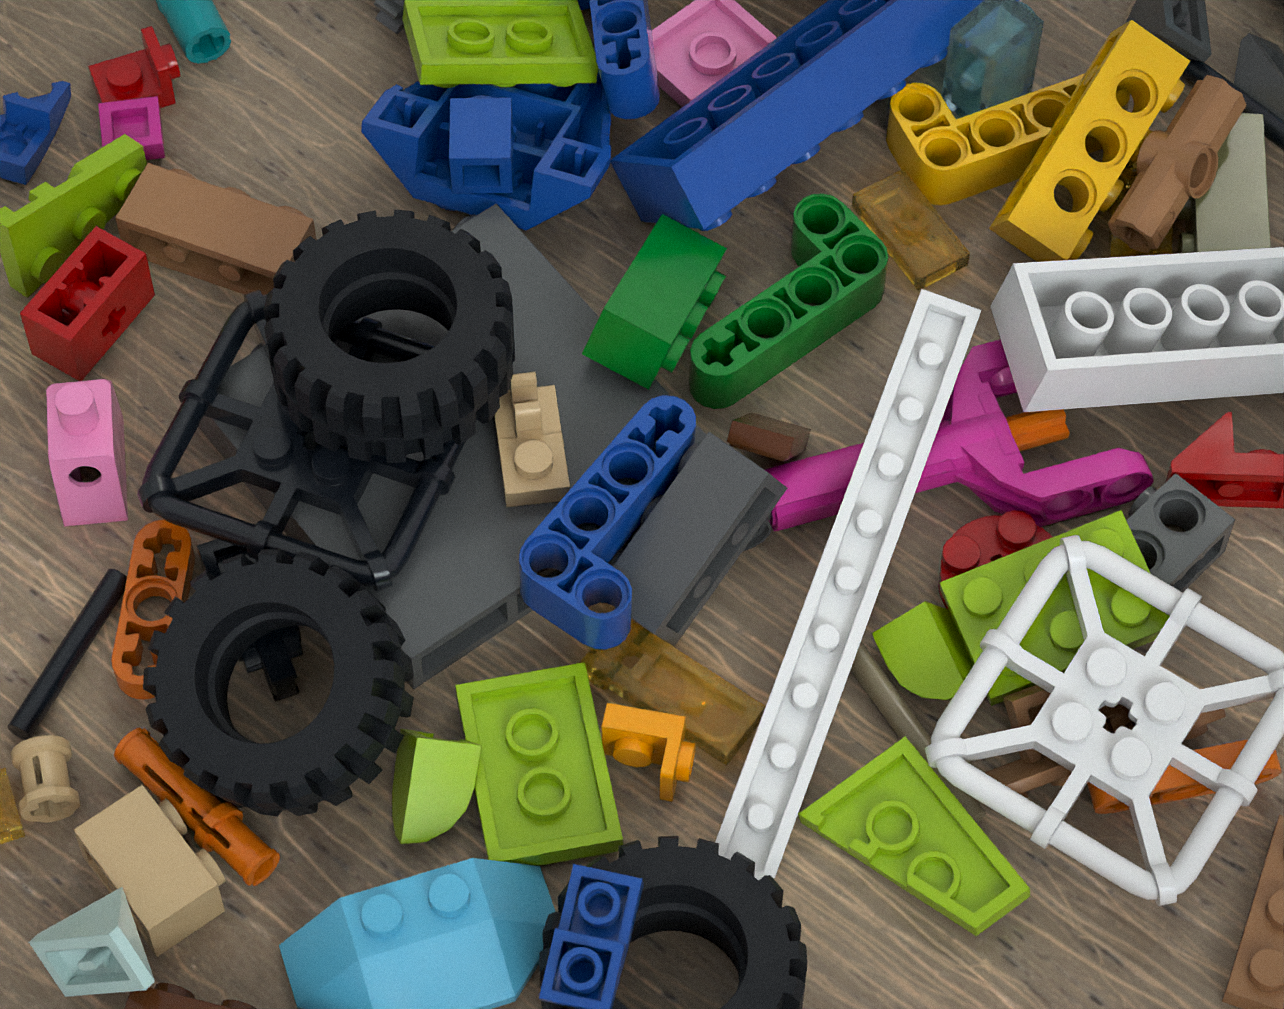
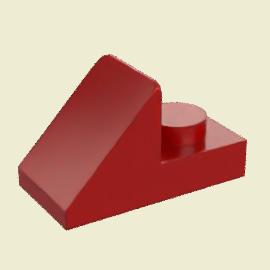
[1165,412,1284,509]

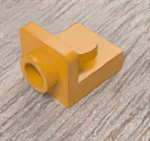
[602,703,696,802]

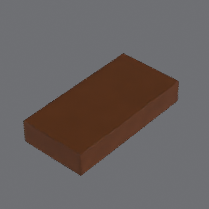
[727,413,811,461]

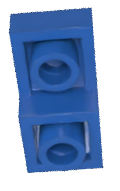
[539,864,644,1009]

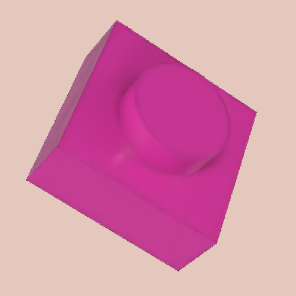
[98,96,165,160]

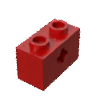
[20,226,155,381]

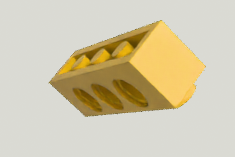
[989,20,1190,262]

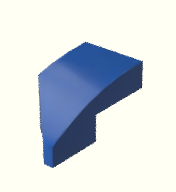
[0,81,71,185]

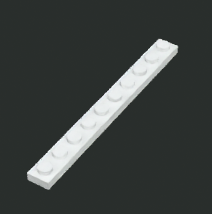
[715,289,981,880]

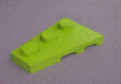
[0,134,147,298]
[798,736,1030,936]

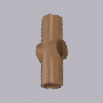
[1108,75,1247,254]

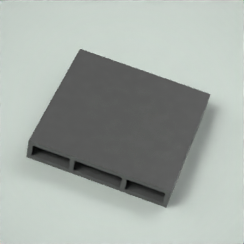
[198,204,706,690]

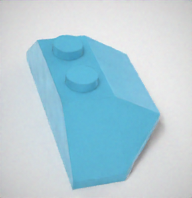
[279,858,556,1009]

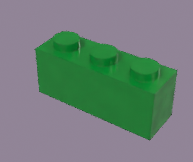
[582,214,727,390]

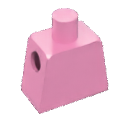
[46,379,128,527]

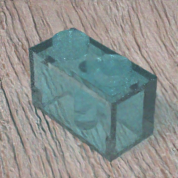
[942,0,1044,117]

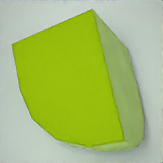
[872,601,973,700]
[392,728,482,844]

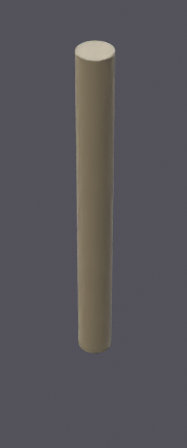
[851,641,986,823]

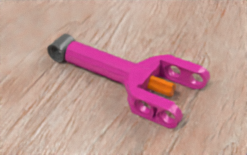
[743,339,1154,551]

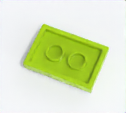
[402,0,598,88]
[940,510,1170,706]
[455,662,623,866]

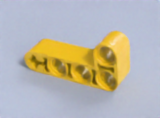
[886,73,1130,206]

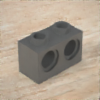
[1126,473,1235,592]

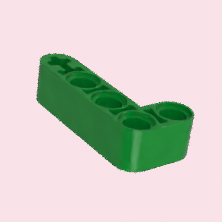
[689,193,888,409]

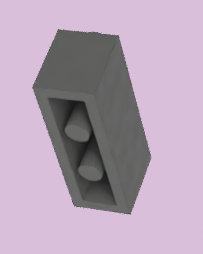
[608,432,788,646]

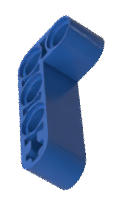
[577,0,660,119]
[519,395,696,650]

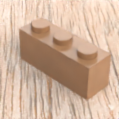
[115,163,316,295]

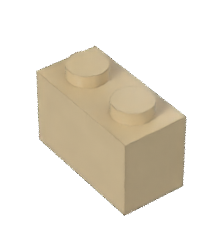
[73,785,226,957]

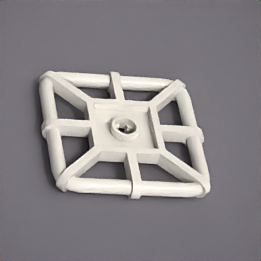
[925,535,1284,906]

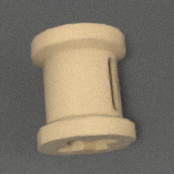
[11,735,81,823]

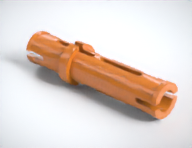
[114,727,280,886]

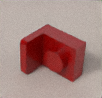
[88,26,181,108]

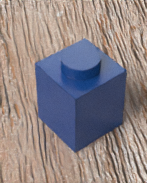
[449,95,514,194]

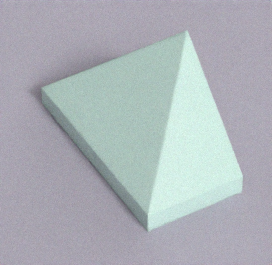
[29,887,155,997]

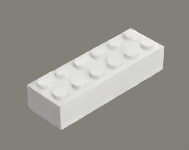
[990,247,1284,412]

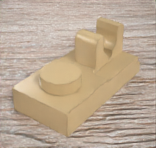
[494,372,570,507]

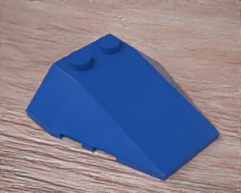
[361,48,611,231]

